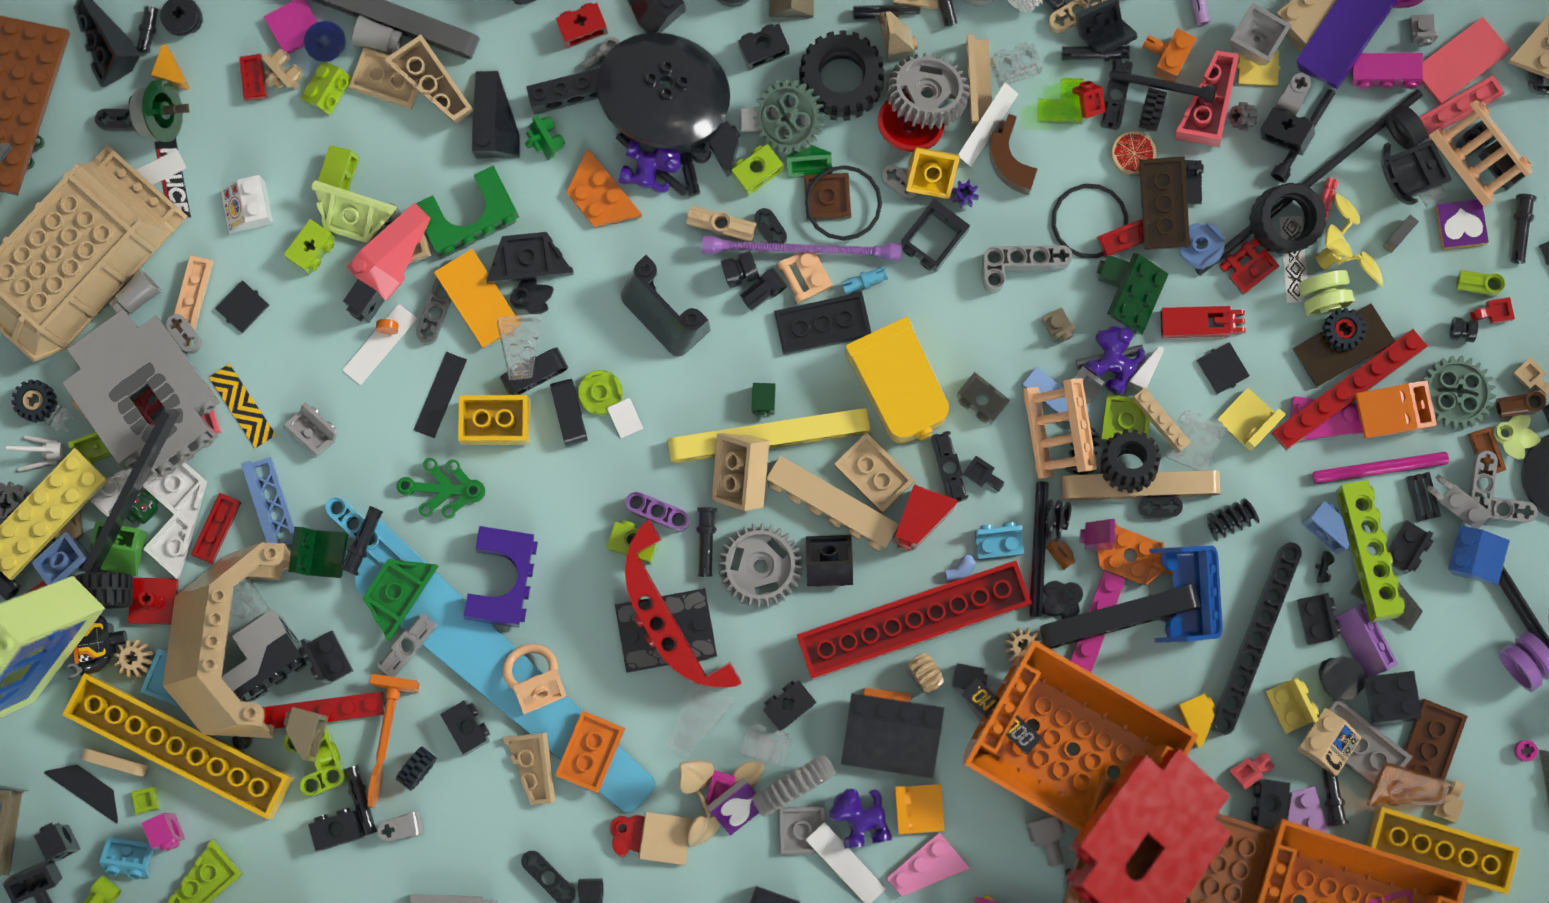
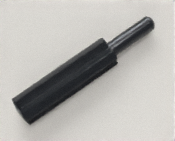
[852,5,921,19]

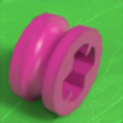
[1514,740,1538,761]

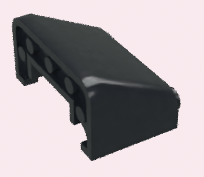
[621,254,711,356]

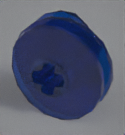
[304,21,346,62]

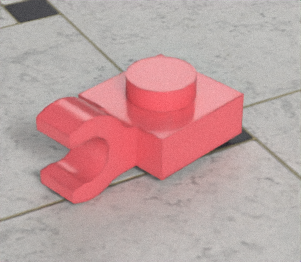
[1230,752,1275,790]

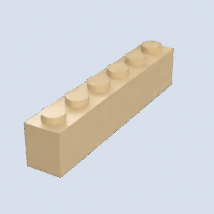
[766,455,899,551]

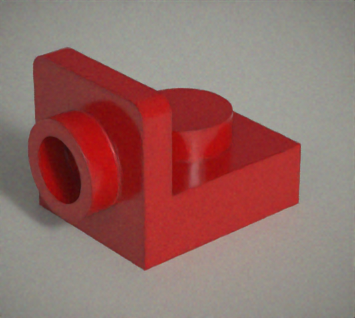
[1072,81,1105,119]

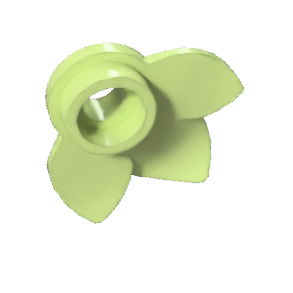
[1493,415,1541,459]

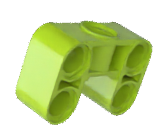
[283,726,346,796]

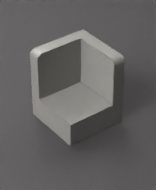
[1073,366,1105,403]

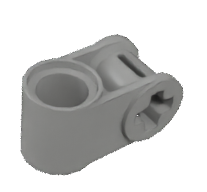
[1275,73,1311,116]
[377,811,425,842]

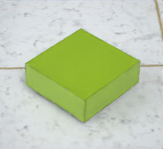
[131,787,160,815]

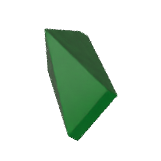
[786,144,833,178]

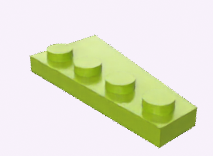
[167,839,243,903]

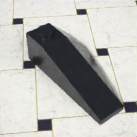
[627,0,686,33]

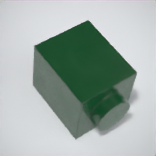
[1096,255,1129,287]
[751,383,776,418]

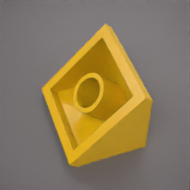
[906,147,960,199]

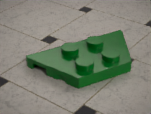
[362,559,439,641]

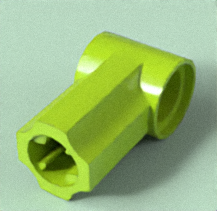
[1456,270,1505,298]
[83,875,122,903]

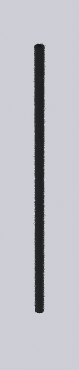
[1195,89,1423,276]

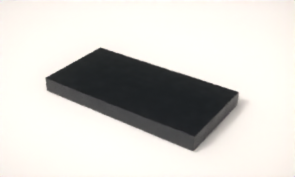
[774,292,871,355]

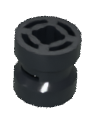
[1449,317,1478,343]

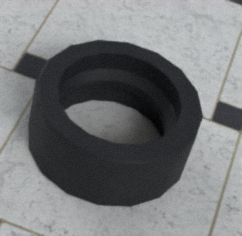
[1385,105,1427,149]

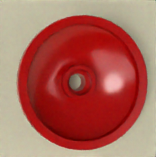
[877,93,945,152]

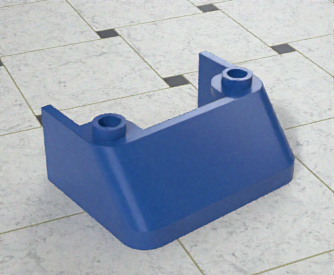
[1149,545,1223,643]

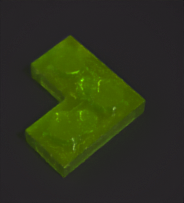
[1037,78,1084,124]

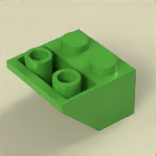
[90,521,148,577]

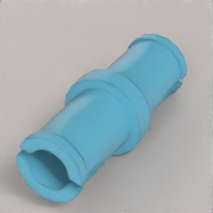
[841,266,888,295]

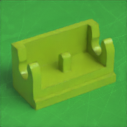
[318,145,360,191]
[68,432,112,463]

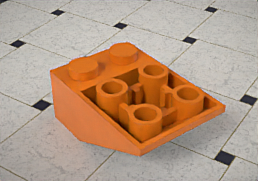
[1355,381,1437,439]

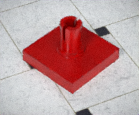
[128,577,179,625]

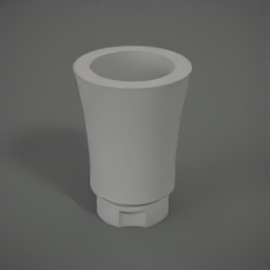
[352,15,402,53]
[109,269,162,314]

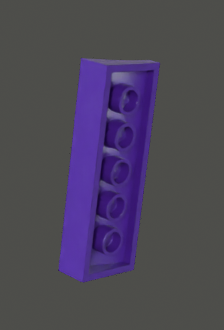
[1296,0,1397,89]

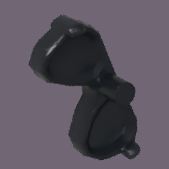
[1316,551,1335,583]

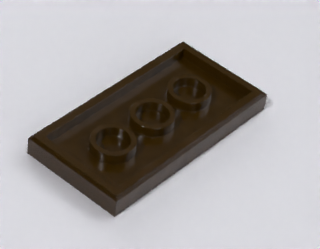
[1139,156,1190,251]
[1293,303,1395,388]

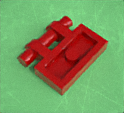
[1219,238,1279,295]

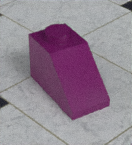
[1080,519,1115,550]

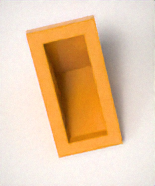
[151,44,190,90]

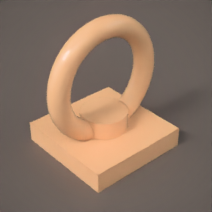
[503,644,567,714]

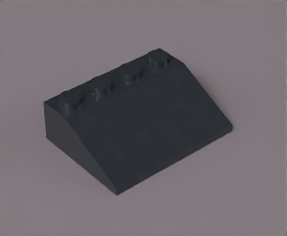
[841,693,944,778]

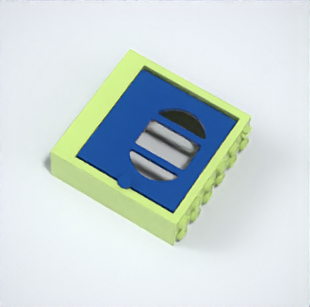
[0,576,105,718]

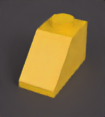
[1176,694,1215,748]

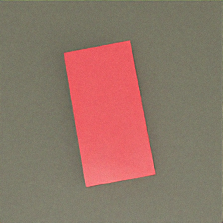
[1422,17,1511,105]

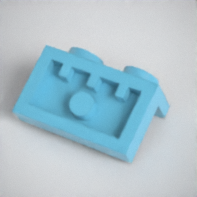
[975,522,1024,560]
[99,837,154,880]

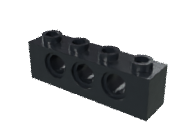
[526,68,599,115]

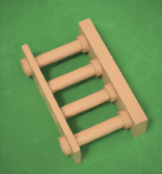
[1429,100,1533,207]
[1023,378,1097,479]

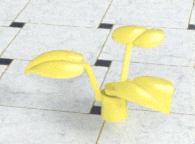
[1315,193,1383,288]

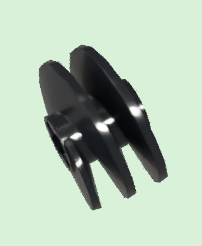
[160,0,203,36]
[1043,499,1072,542]

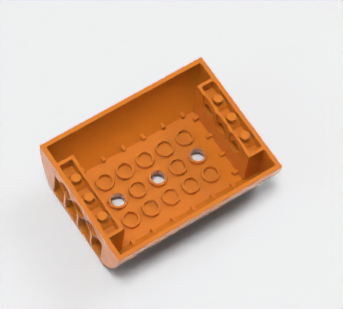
[963,640,1198,832]
[1254,819,1468,903]

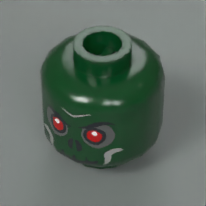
[127,490,159,524]

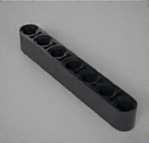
[1039,584,1201,649]

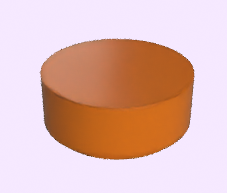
[375,319,399,334]

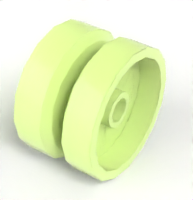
[1298,270,1356,316]

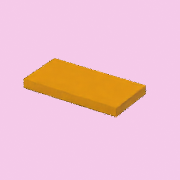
[434,249,521,349]

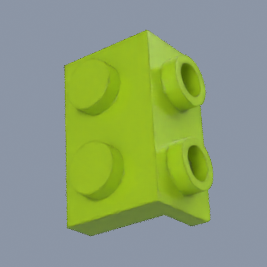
[300,61,352,115]

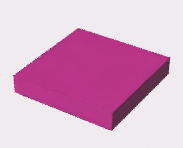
[264,0,325,54]

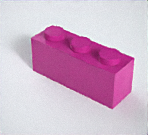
[1352,53,1423,89]

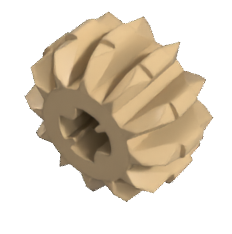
[1004,627,1043,662]
[113,639,154,678]
[908,652,944,694]

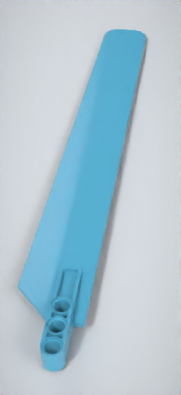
[326,497,655,813]

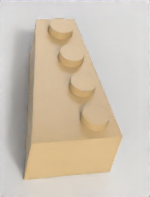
[384,35,473,125]

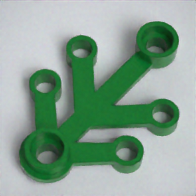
[397,458,485,519]

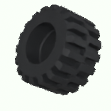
[1100,429,1161,493]
[74,572,133,609]

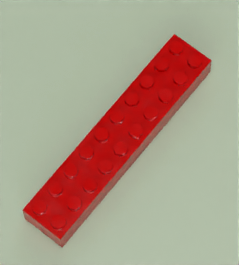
[797,560,1032,680]

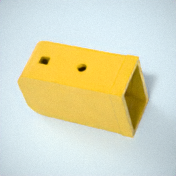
[845,316,949,444]

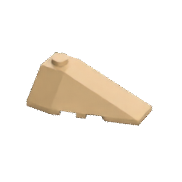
[879,11,918,62]

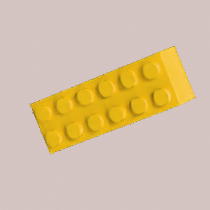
[1365,807,1520,894]

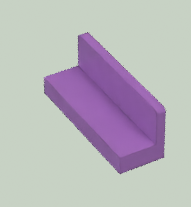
[1334,602,1398,679]

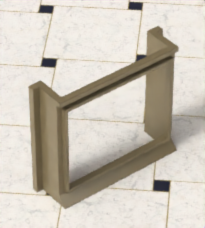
[0,790,23,876]

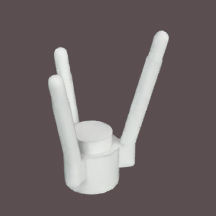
[4,435,64,472]

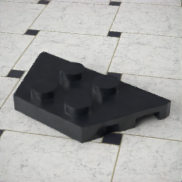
[486,232,574,284]

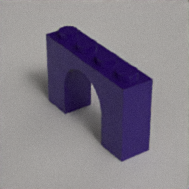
[464,526,538,628]

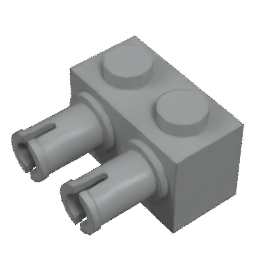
[1025,815,1066,867]

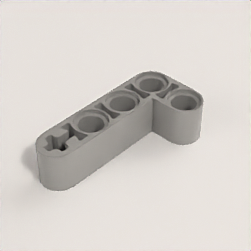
[983,245,1073,293]

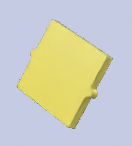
[1237,50,1281,87]

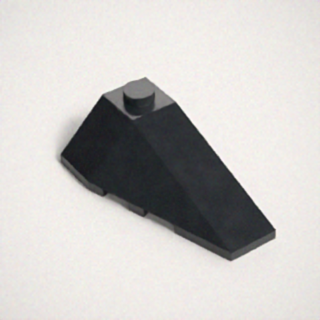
[74,0,140,87]
[472,71,520,158]

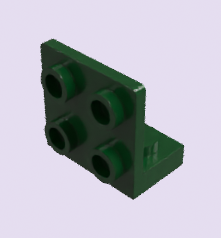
[288,526,348,578]

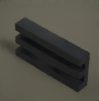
[1406,472,1441,522]

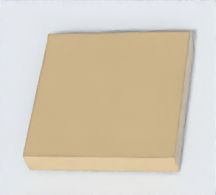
[638,812,692,865]

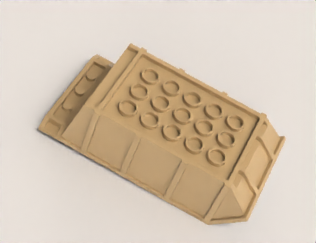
[0,145,188,362]

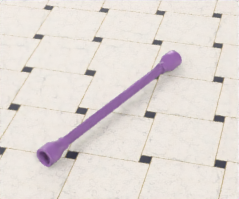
[702,236,901,261]

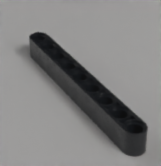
[1211,542,1302,736]

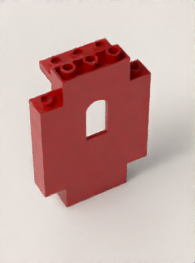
[1066,749,1231,903]

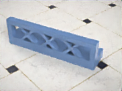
[241,457,295,547]

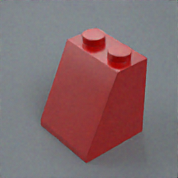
[894,485,958,551]

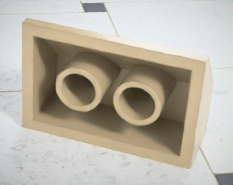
[712,433,769,511]

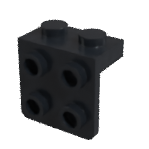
[1075,0,1138,55]

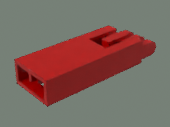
[1160,306,1246,338]

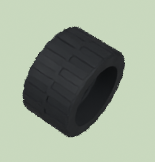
[1249,183,1327,254]

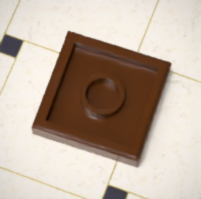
[804,173,851,221]

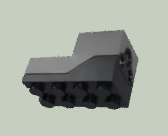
[222,610,309,702]

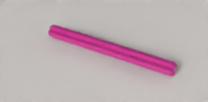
[1312,452,1449,484]

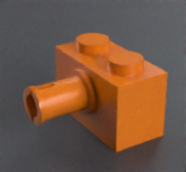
[1142,28,1197,82]

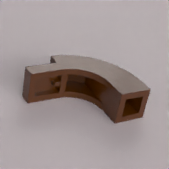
[989,114,1037,195]

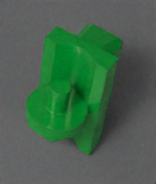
[525,115,565,160]

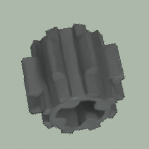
[1228,102,1259,131]

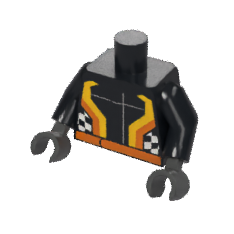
[64,615,128,680]

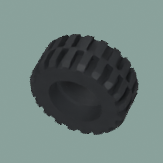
[799,30,885,121]

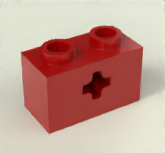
[556,3,608,49]

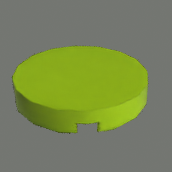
[577,370,623,416]

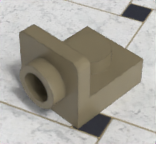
[1041,307,1076,343]

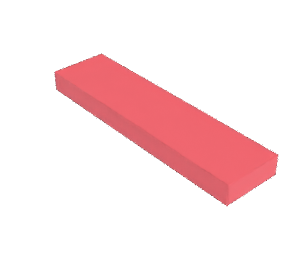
[1419,75,1505,139]

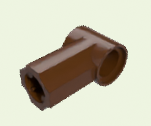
[1496,391,1546,418]

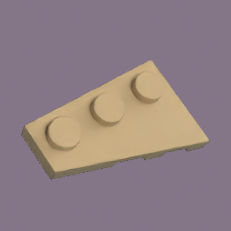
[1508,15,1549,78]
[502,732,556,805]

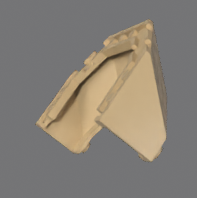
[163,542,291,738]

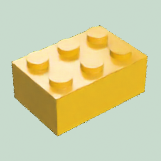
[458,395,531,445]

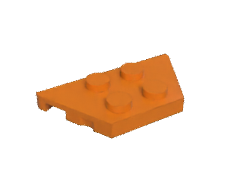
[566,149,642,228]

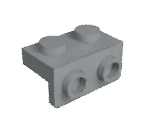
[283,403,337,458]

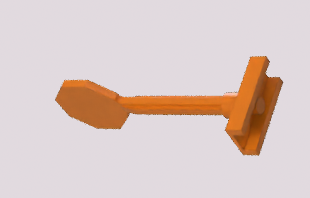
[368,674,420,808]

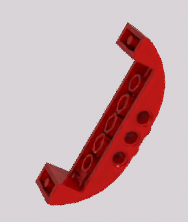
[625,520,742,688]

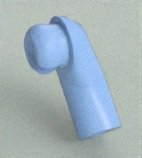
[945,555,976,581]

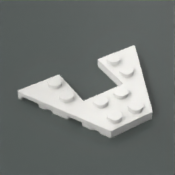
[89,462,207,580]

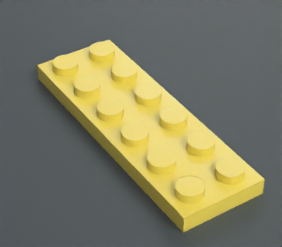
[0,448,108,580]

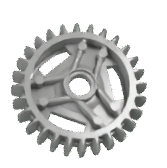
[886,53,969,130]
[718,523,803,608]
[752,755,835,817]

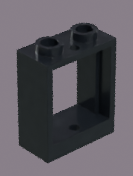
[901,199,970,272]

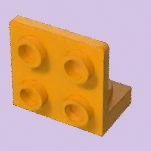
[895,784,945,834]

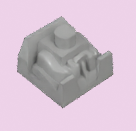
[1229,3,1292,66]

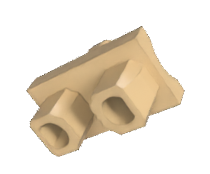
[262,49,304,90]

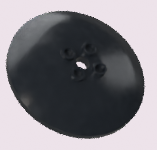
[597,32,730,149]

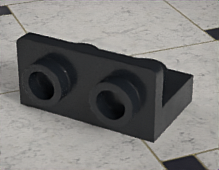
[1387,520,1434,574]
[1297,593,1341,645]

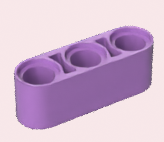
[626,492,690,532]

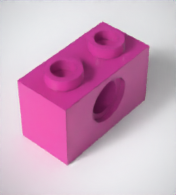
[142,813,185,851]

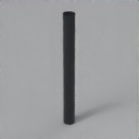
[615,132,687,196]

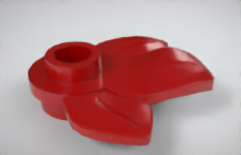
[610,815,644,858]

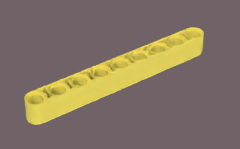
[667,409,871,463]

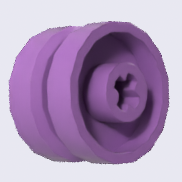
[1499,631,1549,692]

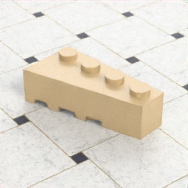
[1275,0,1337,52]

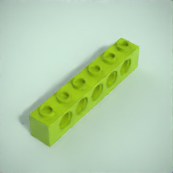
[1336,480,1405,623]

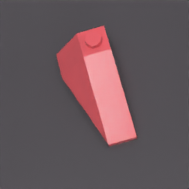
[347,203,431,300]

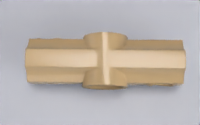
[686,205,757,242]

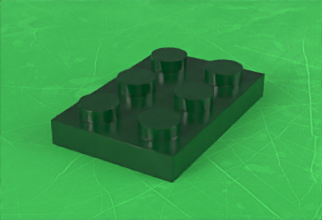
[1107,253,1169,335]

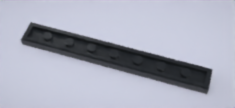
[82,408,180,573]

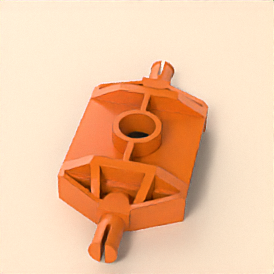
[1096,524,1173,586]

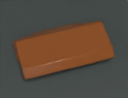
[1046,538,1075,570]

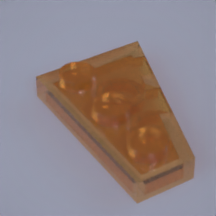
[1366,762,1451,807]

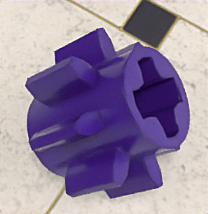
[951,180,979,209]

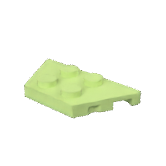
[312,180,397,243]

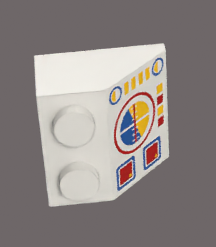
[221,175,273,234]

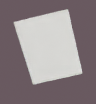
[607,398,644,438]

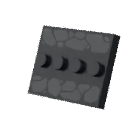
[615,588,717,673]

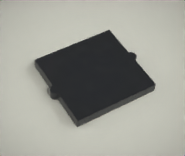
[215,280,270,334]
[1197,342,1250,394]

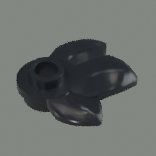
[510,279,554,314]
[1042,581,1083,619]

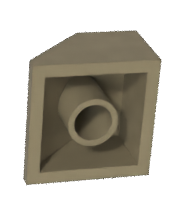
[284,707,328,762]

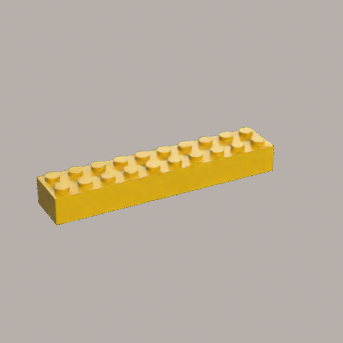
[62,673,294,819]

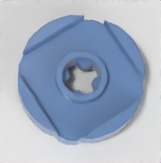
[1179,223,1225,269]

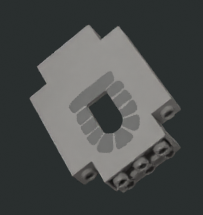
[62,309,220,478]

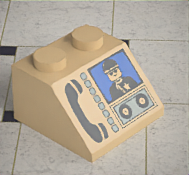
[1296,708,1362,776]

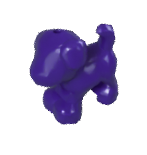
[618,138,681,193]
[1083,326,1146,395]
[829,789,892,849]

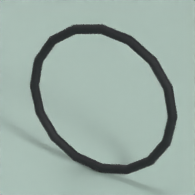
[805,165,882,241]
[1052,184,1128,258]

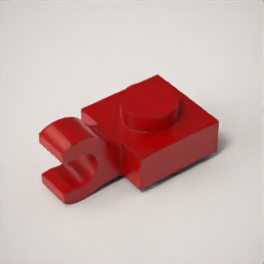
[1470,297,1515,324]

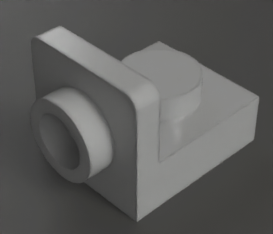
[1409,14,1439,46]

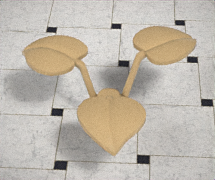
[679,761,764,847]

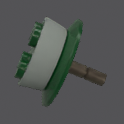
[129,79,190,142]

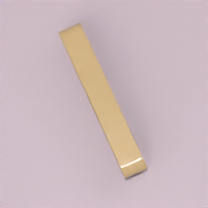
[1061,470,1221,501]

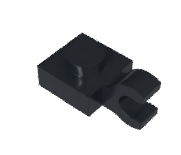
[963,456,1004,492]

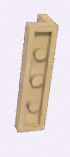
[966,34,992,129]

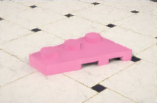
[886,832,970,896]

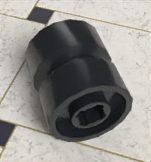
[720,251,759,289]

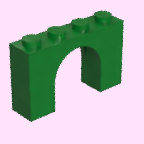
[416,165,519,257]

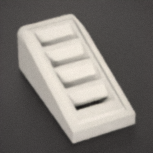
[1127,346,1164,391]

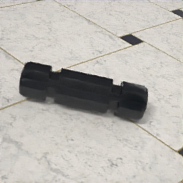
[680,152,700,196]

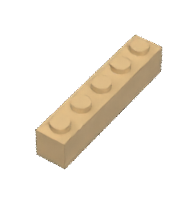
[1131,388,1191,453]

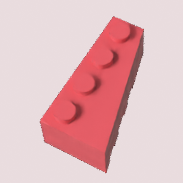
[1175,50,1239,147]

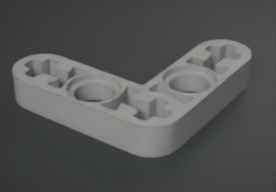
[1469,450,1538,522]

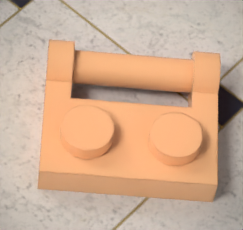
[776,252,833,304]

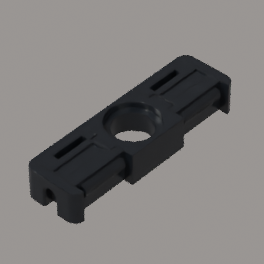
[1100,59,1133,130]
[931,431,969,502]

